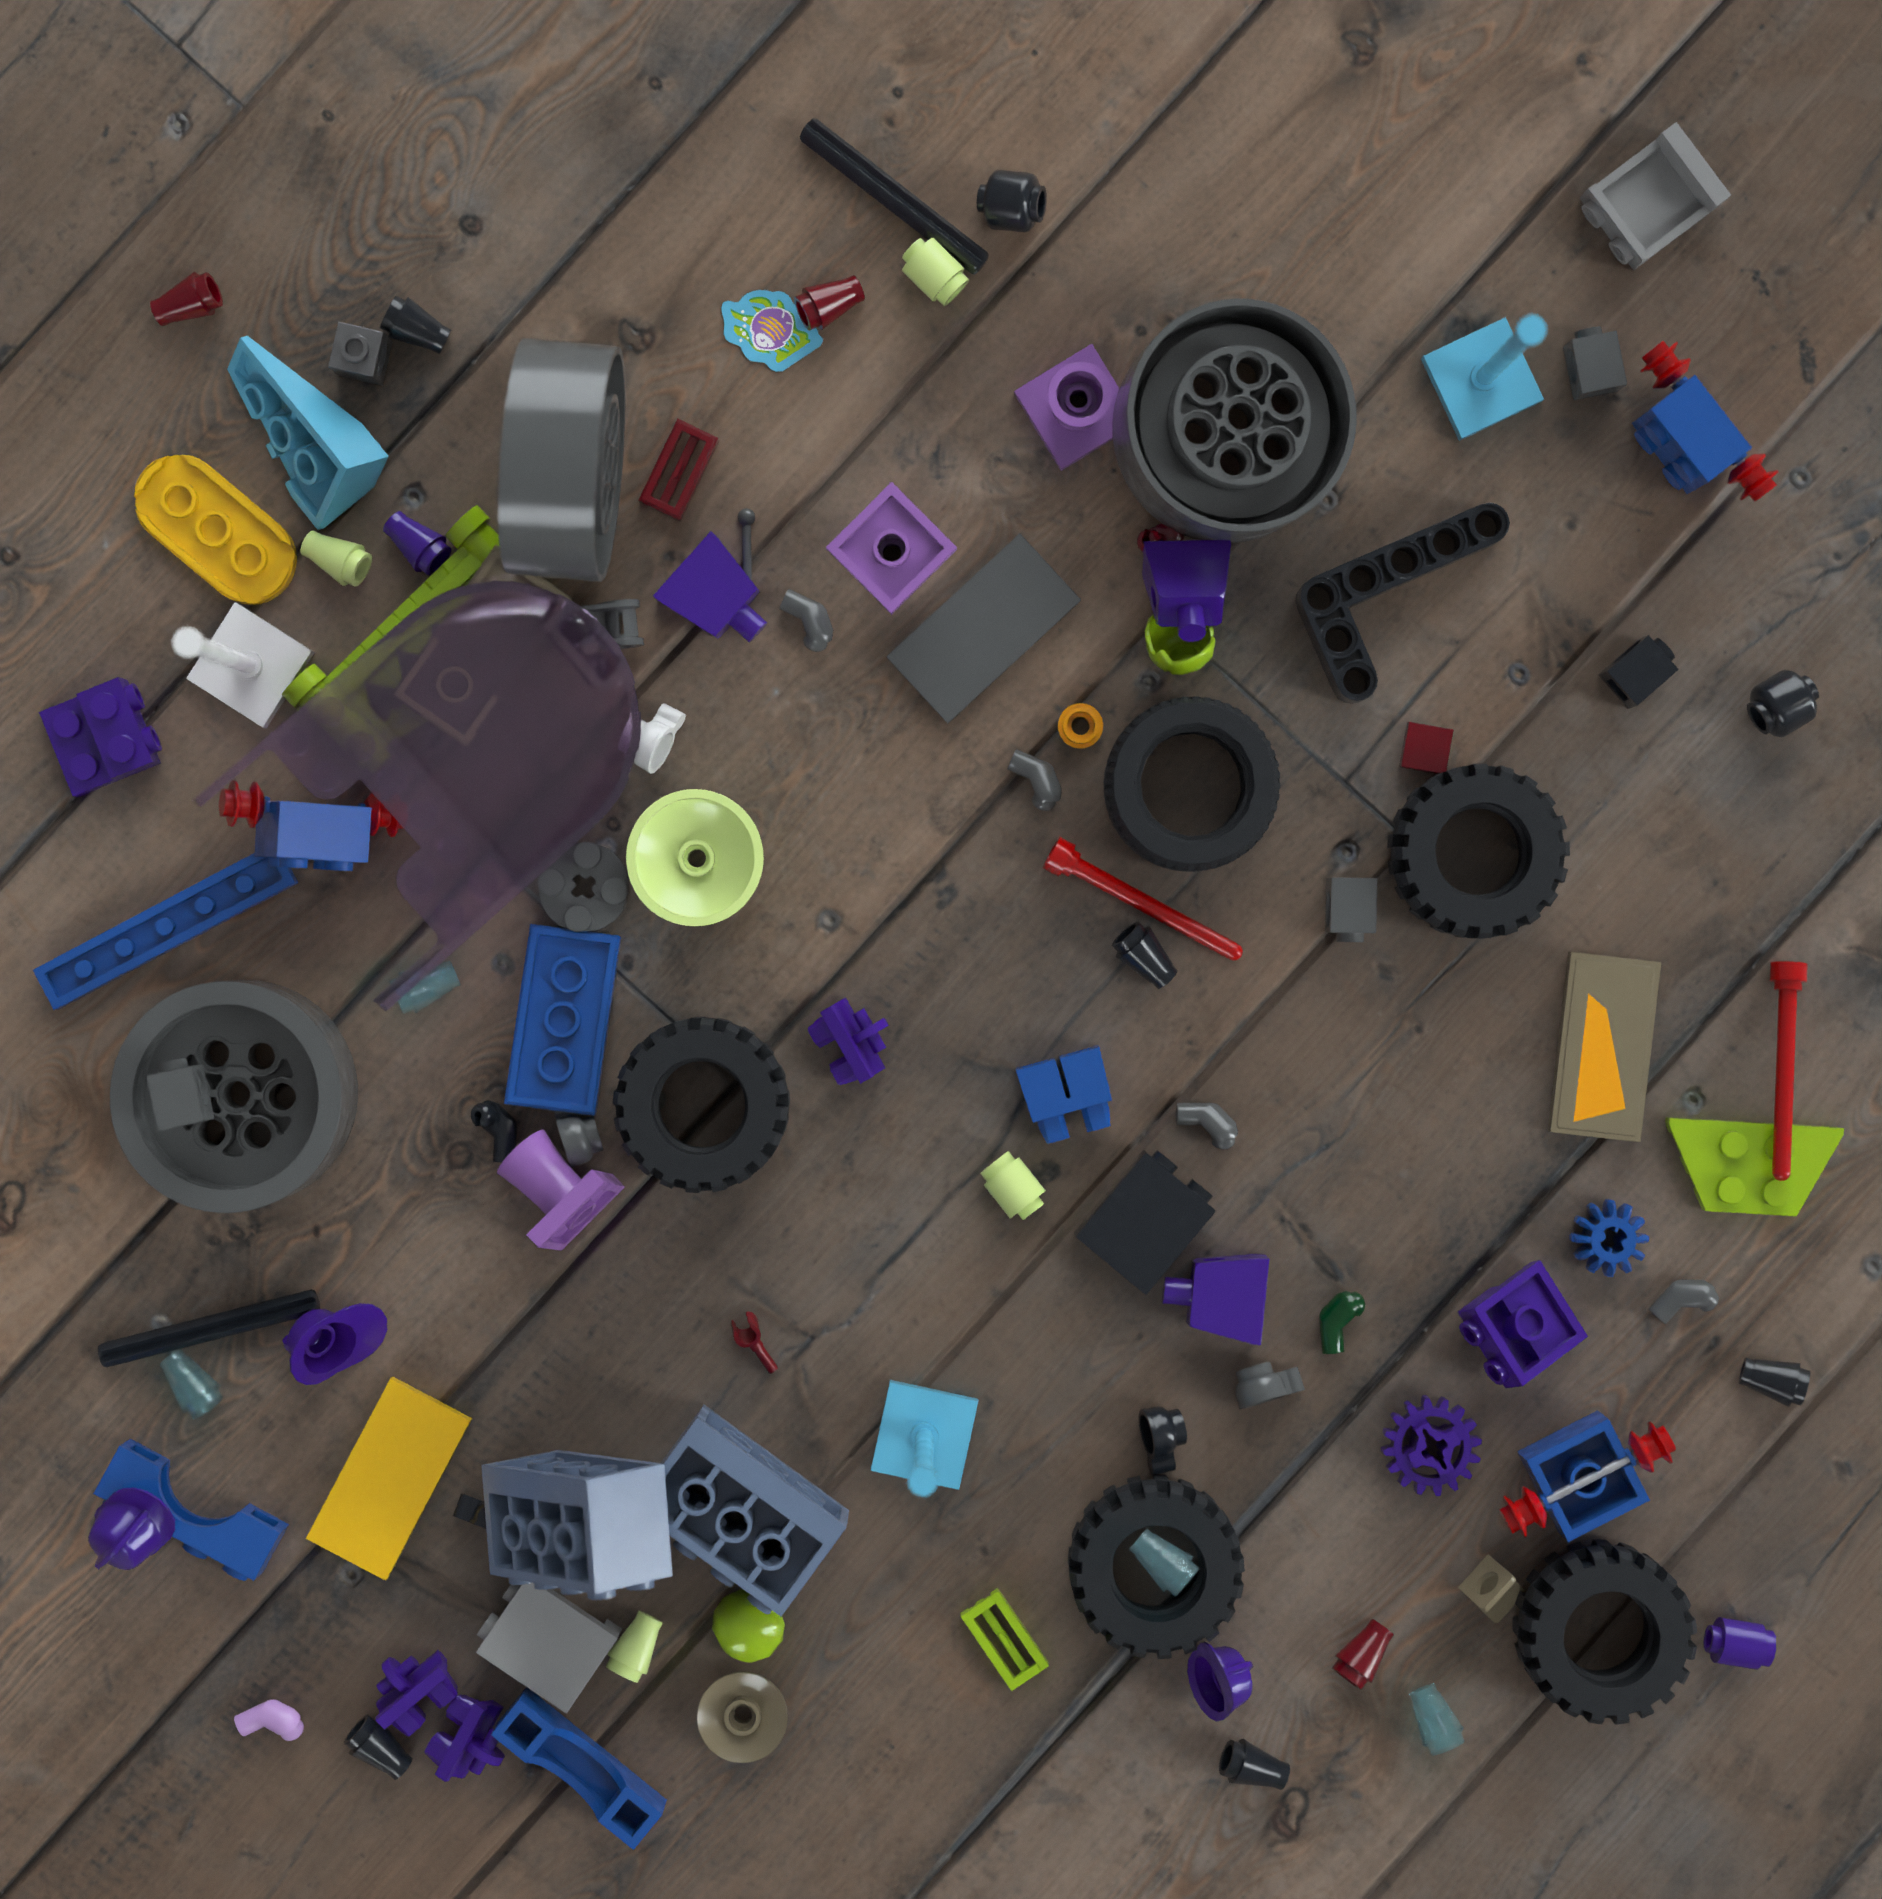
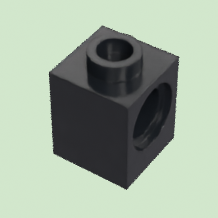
[1598,635,1679,708]

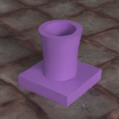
[1014,344,1119,471]
[826,482,957,615]
[497,1130,625,1251]

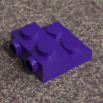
[39,677,162,797]
[1458,1260,1588,1389]

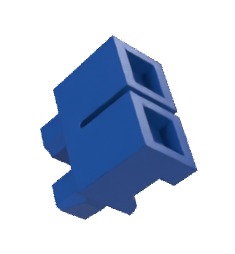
[1015,1045,1112,1144]

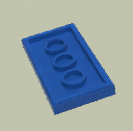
[504,924,621,1116]

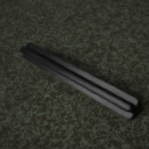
[800,118,989,275]
[98,1289,320,1368]

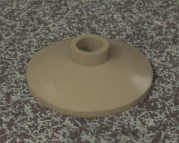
[697,1671,788,1763]

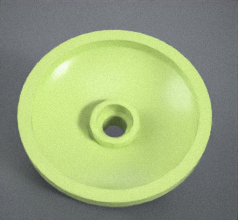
[626,789,764,926]

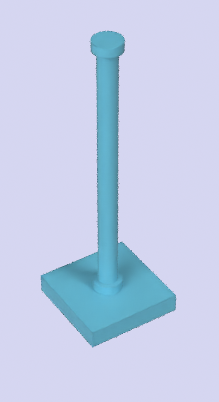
[1421,315,1547,441]
[871,1380,978,1496]

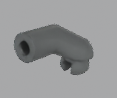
[780,589,834,652]
[1007,749,1062,811]
[1176,1103,1238,1150]
[1648,1279,1719,1325]

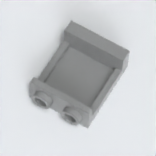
[1580,122,1731,271]
[476,1583,622,1714]

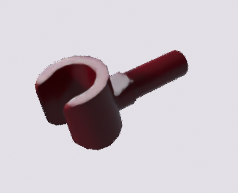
[731,1311,778,1374]

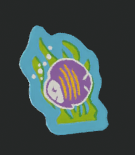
[721,290,823,372]

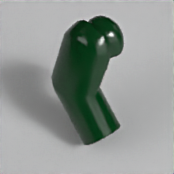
[1319,1291,1365,1354]

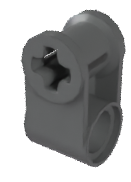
[554,599,644,652]

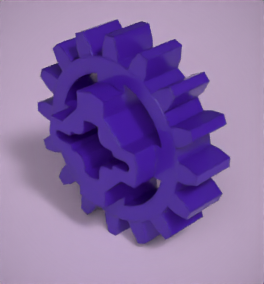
[1381,1395,1482,1496]

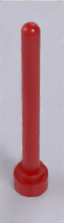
[1042,836,1243,961]
[1770,961,1808,1181]

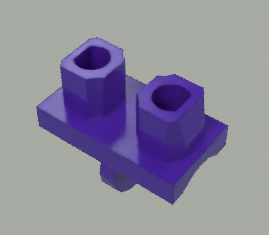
[808,997,889,1085]
[375,1650,458,1737]
[424,1694,505,1782]

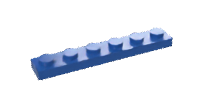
[33,853,298,1010]

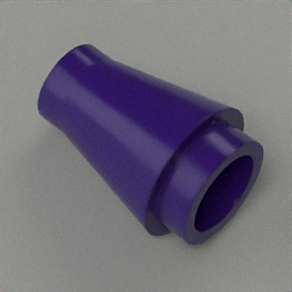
[383,511,452,576]

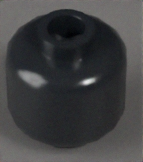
[976,170,1047,233]
[1747,670,1819,738]

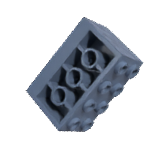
[661,1405,849,1616]
[481,1450,673,1600]

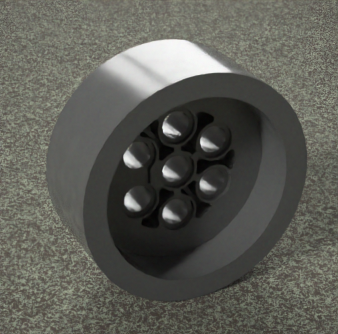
[1112,299,1357,543]
[498,338,626,582]
[110,980,358,1213]

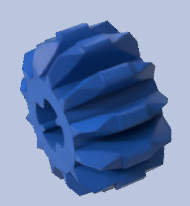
[1569,1199,1649,1277]

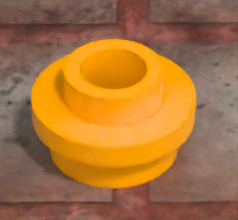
[1058,703,1103,749]

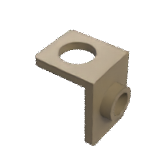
[1458,1555,1525,1623]

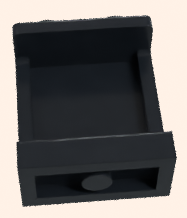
[1074,1150,1216,1295]

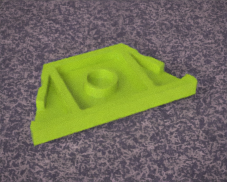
[1665,1117,1844,1216]

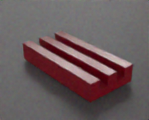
[638,418,719,522]

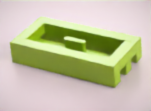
[961,1588,1049,1691]

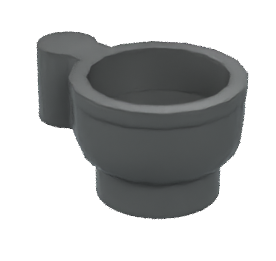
[554,1111,604,1168]
[1235,1362,1305,1409]

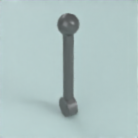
[737,508,756,602]

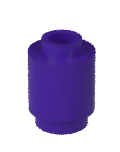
[1704,1617,1776,1670]

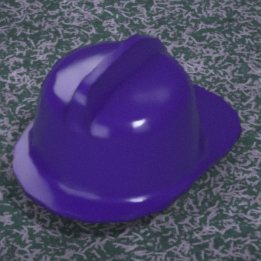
[282,1303,387,1385]
[88,1488,176,1570]
[1187,1642,1254,1722]

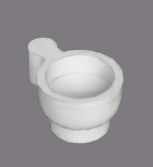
[621,703,686,774]

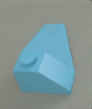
[227,336,389,530]

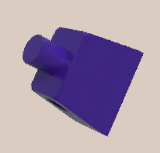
[653,531,767,643]
[1142,540,1231,642]
[1162,1254,1270,1345]

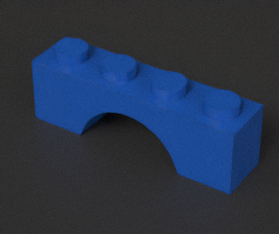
[93,1439,289,1581]
[491,1687,667,1850]

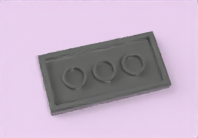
[886,533,1081,724]

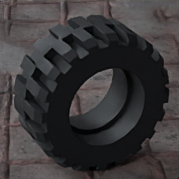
[1387,764,1570,939]
[612,1017,790,1193]
[1068,1475,1245,1659]
[1512,1539,1697,1725]

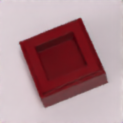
[1399,722,1454,774]

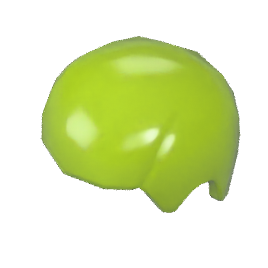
[1145,614,1216,675]
[712,1589,785,1663]

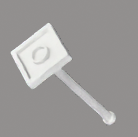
[173,602,315,729]

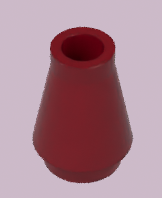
[150,272,223,326]
[794,275,865,331]
[1332,1619,1394,1690]

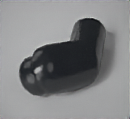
[470,1100,517,1163]

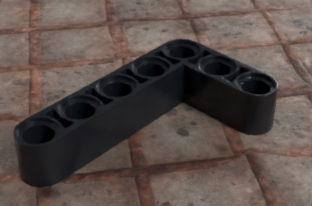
[1296,503,1510,704]

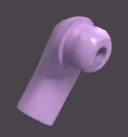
[234,1699,304,1741]

